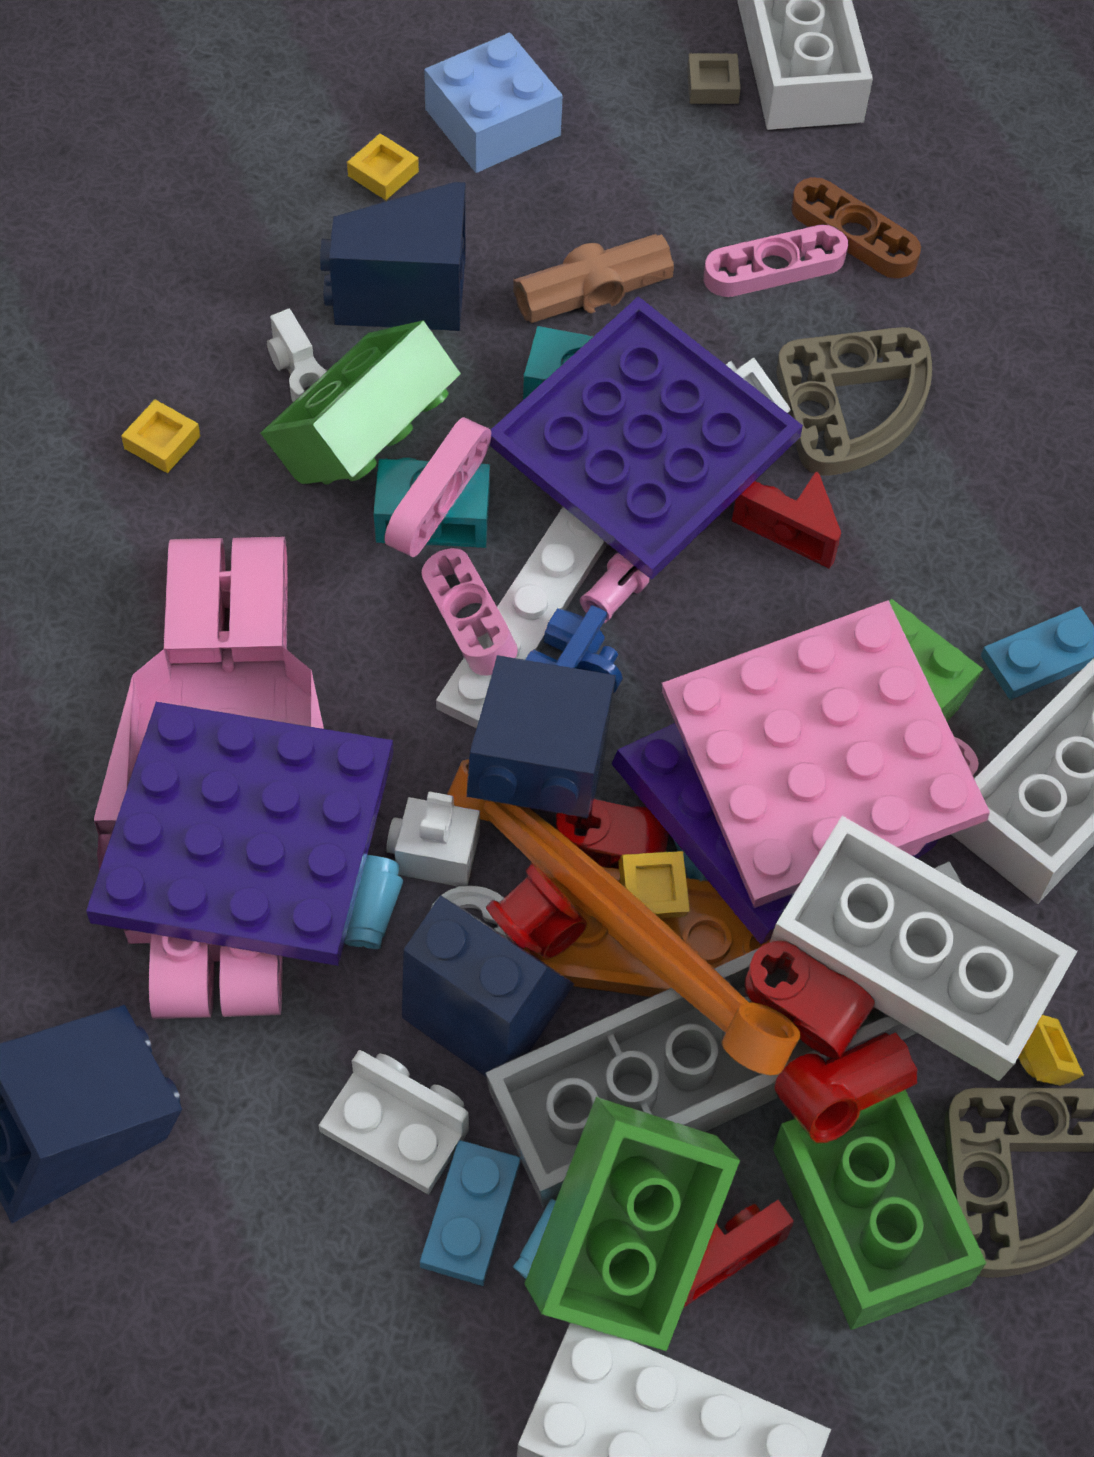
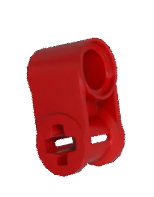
[556,799,670,869]
[485,863,587,959]
[745,941,875,1060]

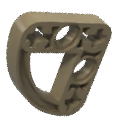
[776,327,932,476]
[944,1088,1094,1278]

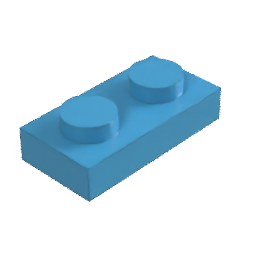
[981,607,1094,700]
[420,1140,521,1286]

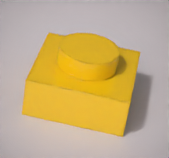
[347,133,419,200]
[121,399,201,473]
[618,851,690,918]
[1018,1015,1084,1086]

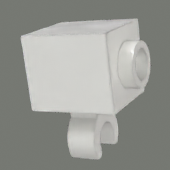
[387,791,480,887]

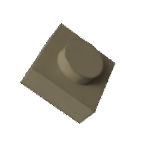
[687,53,741,104]

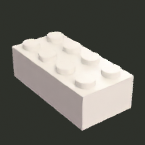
[737,0,873,130]
[951,658,1094,904]
[770,816,1077,1081]
[517,1323,831,1457]

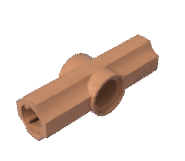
[513,234,674,323]

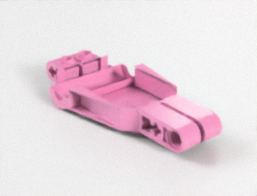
[94,537,324,1019]

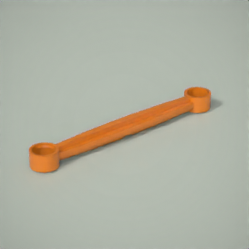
[447,759,800,1075]

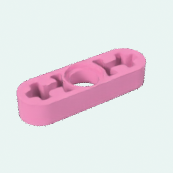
[703,225,848,297]
[385,417,491,557]
[422,548,518,675]

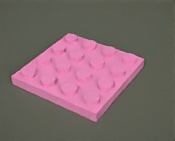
[662,600,990,908]

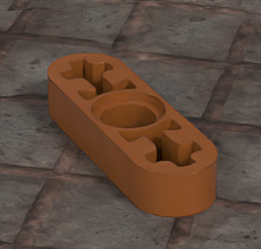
[791,177,921,278]

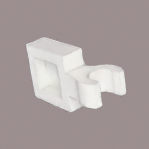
[267,308,327,402]

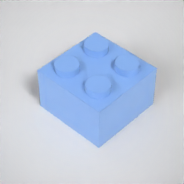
[424,32,562,173]

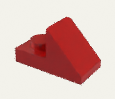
[732,472,841,569]
[683,1200,794,1308]

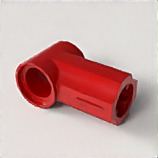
[774,1032,917,1143]

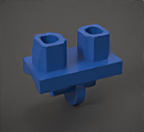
[525,605,623,693]

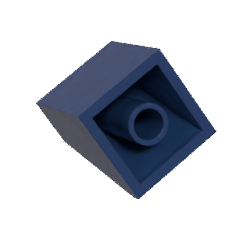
[320,182,466,331]
[466,655,616,818]
[402,895,575,1076]
[0,1005,182,1224]

